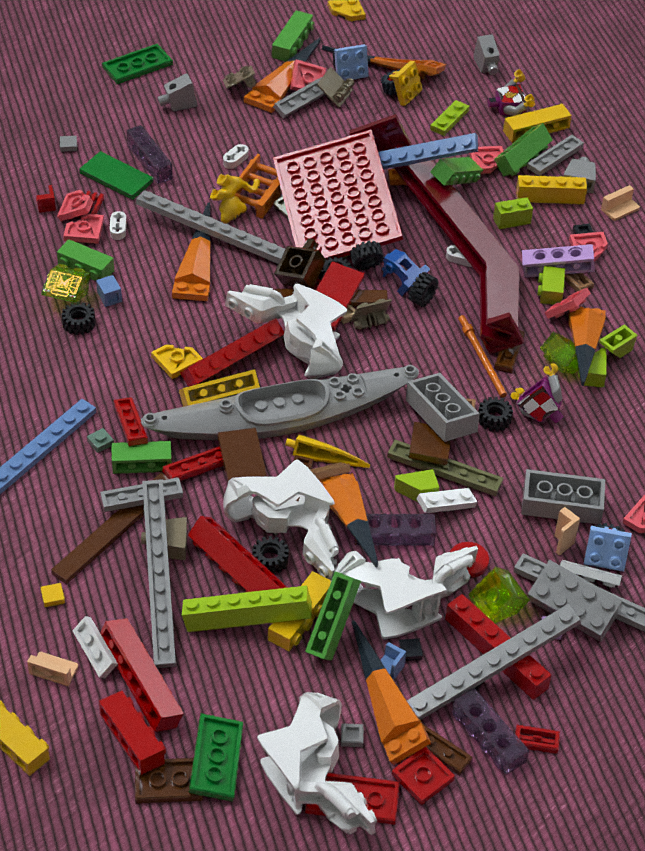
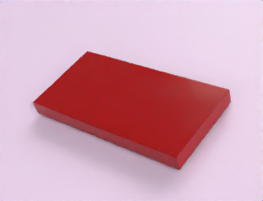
[316,262,365,330]
[305,773,400,825]

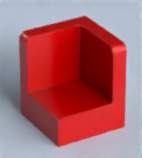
[36,185,56,213]

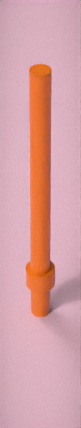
[458,315,507,398]

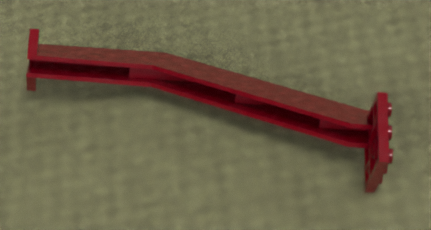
[349,114,524,354]

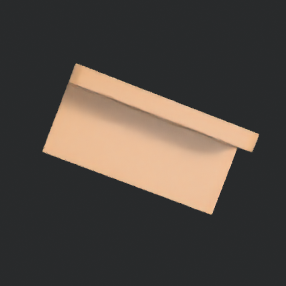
[601,185,640,221]
[554,507,580,555]
[27,652,78,686]

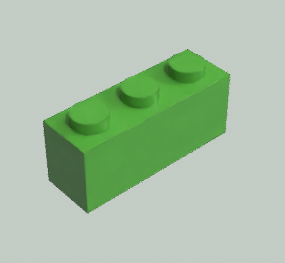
[57,239,114,280]
[112,441,171,474]

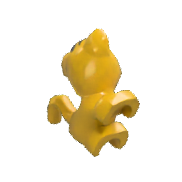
[210,174,260,224]

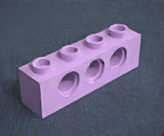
[522,244,595,278]

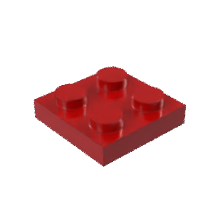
[392,747,455,805]

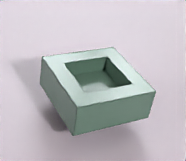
[87,428,114,453]

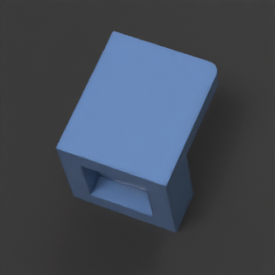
[96,275,122,307]
[381,642,406,680]

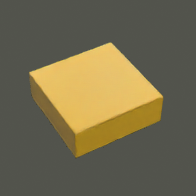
[40,583,65,607]

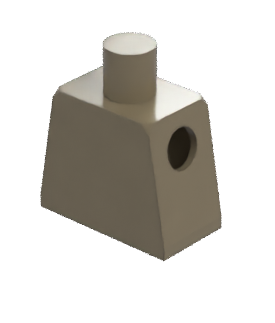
[141,517,187,560]

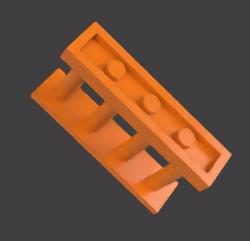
[235,154,282,219]

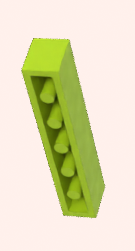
[182,586,312,632]

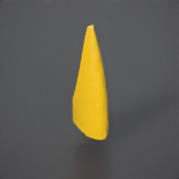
[285,435,370,468]

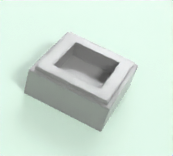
[60,136,77,152]
[341,723,363,747]

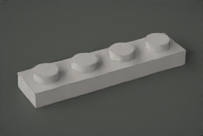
[274,77,326,119]
[527,135,584,176]
[100,477,183,512]

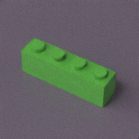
[272,10,315,62]
[494,123,553,176]
[430,157,483,186]
[305,571,361,660]

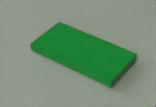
[102,44,173,84]
[79,151,154,200]
[189,713,243,802]

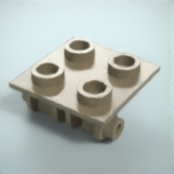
[223,66,256,89]
[317,67,354,108]
[350,299,392,330]

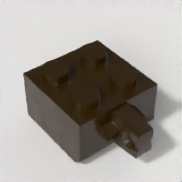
[274,238,326,289]

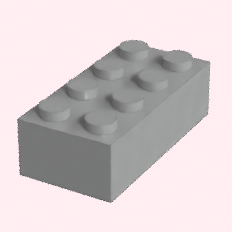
[406,373,480,442]
[521,469,605,524]
[528,560,622,642]

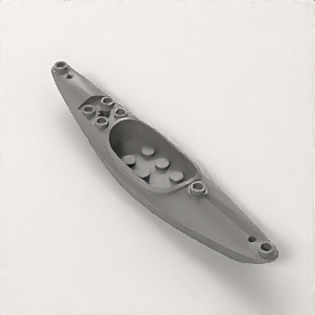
[141,365,419,440]

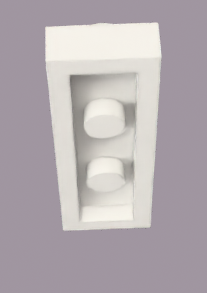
[417,488,477,513]
[560,560,622,588]
[73,616,118,678]

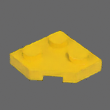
[328,0,366,21]
[151,344,203,379]

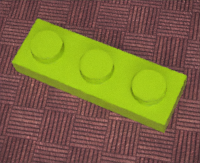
[430,100,469,136]

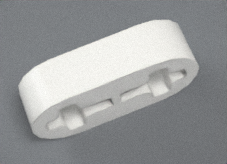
[223,144,248,169]
[110,211,127,240]
[446,245,472,267]

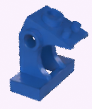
[382,249,430,296]

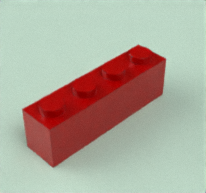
[99,690,166,775]

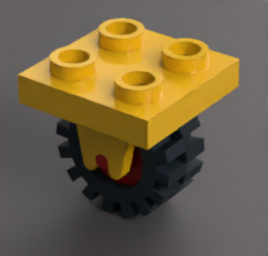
[381,61,423,106]

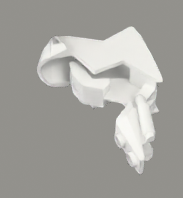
[225,284,347,379]
[223,460,339,580]
[330,546,478,639]
[258,692,377,835]

